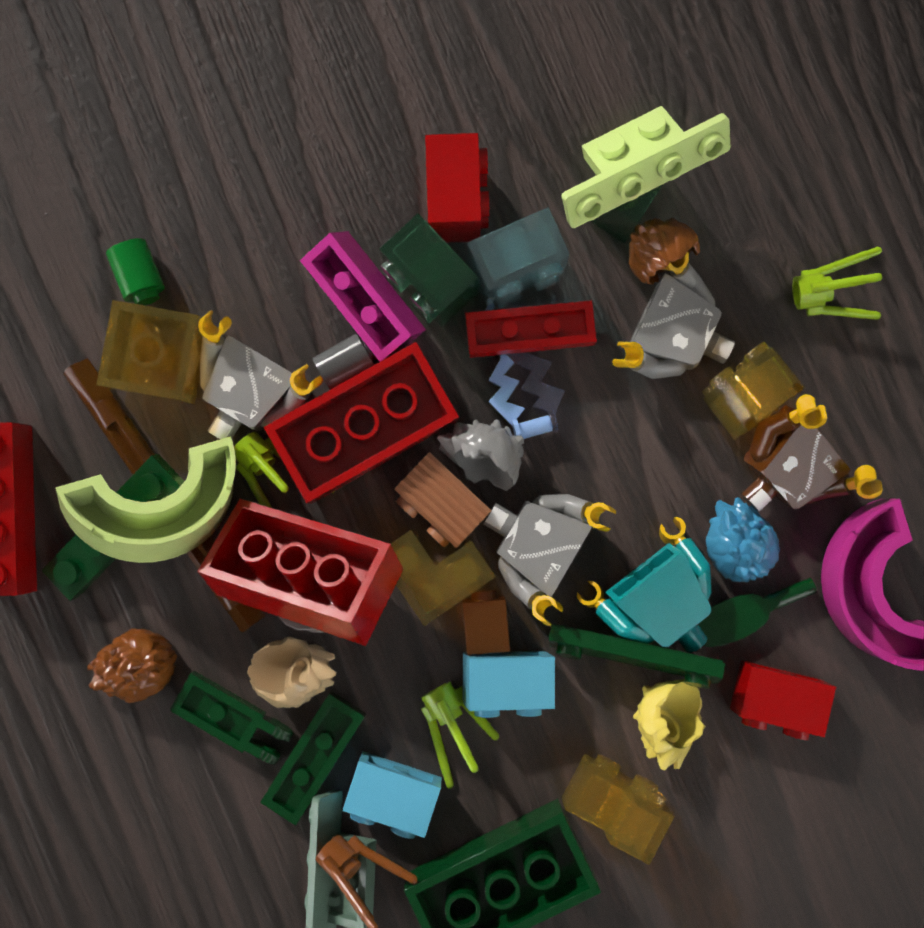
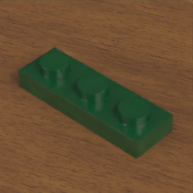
[260,691,366,826]

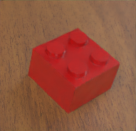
[425,133,489,243]

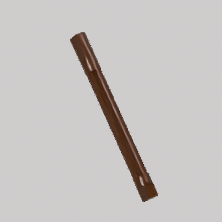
[63,358,265,633]

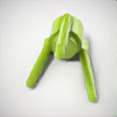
[792,247,882,320]
[234,431,335,508]
[421,681,499,789]

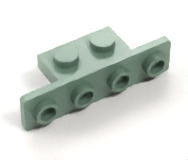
[304,789,377,928]

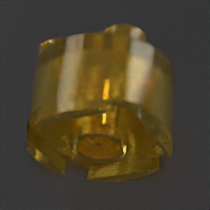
[702,341,805,441]

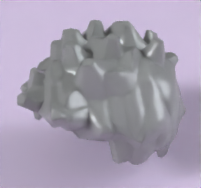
[437,420,524,491]

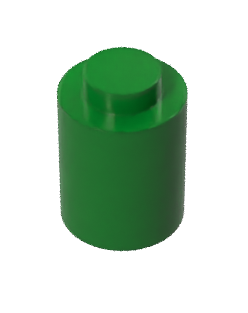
[106,238,165,307]

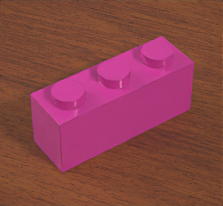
[300,231,426,362]

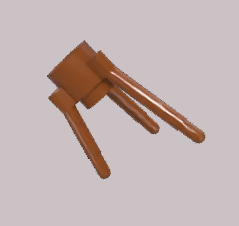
[315,835,418,928]

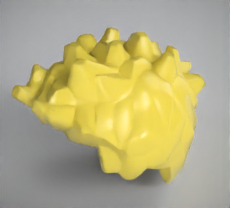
[633,679,706,771]

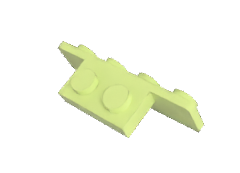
[561,106,731,228]

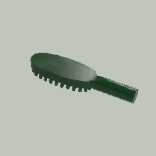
[698,577,817,647]

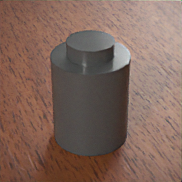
[312,333,378,390]

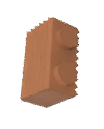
[394,452,491,548]

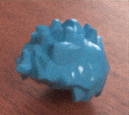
[705,497,780,582]

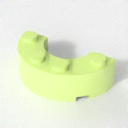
[55,436,236,563]

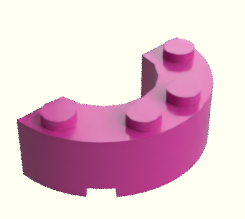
[821,498,924,671]

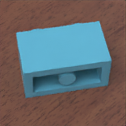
[463,651,555,718]
[342,751,442,839]

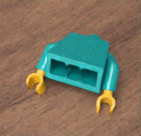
[577,517,712,653]

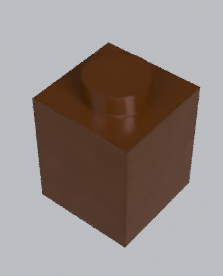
[463,590,510,655]

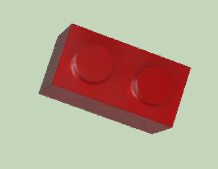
[730,660,836,740]

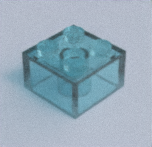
[467,207,570,308]

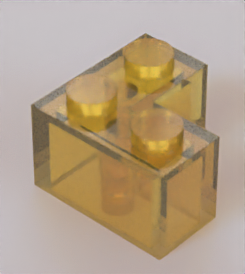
[391,528,496,626]
[562,754,674,865]

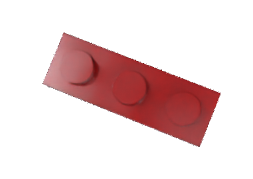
[465,300,597,358]

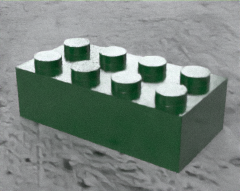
[404,798,601,928]

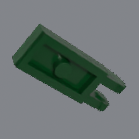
[170,671,294,765]

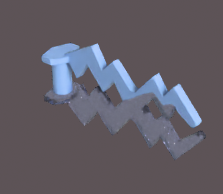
[485,296,565,439]

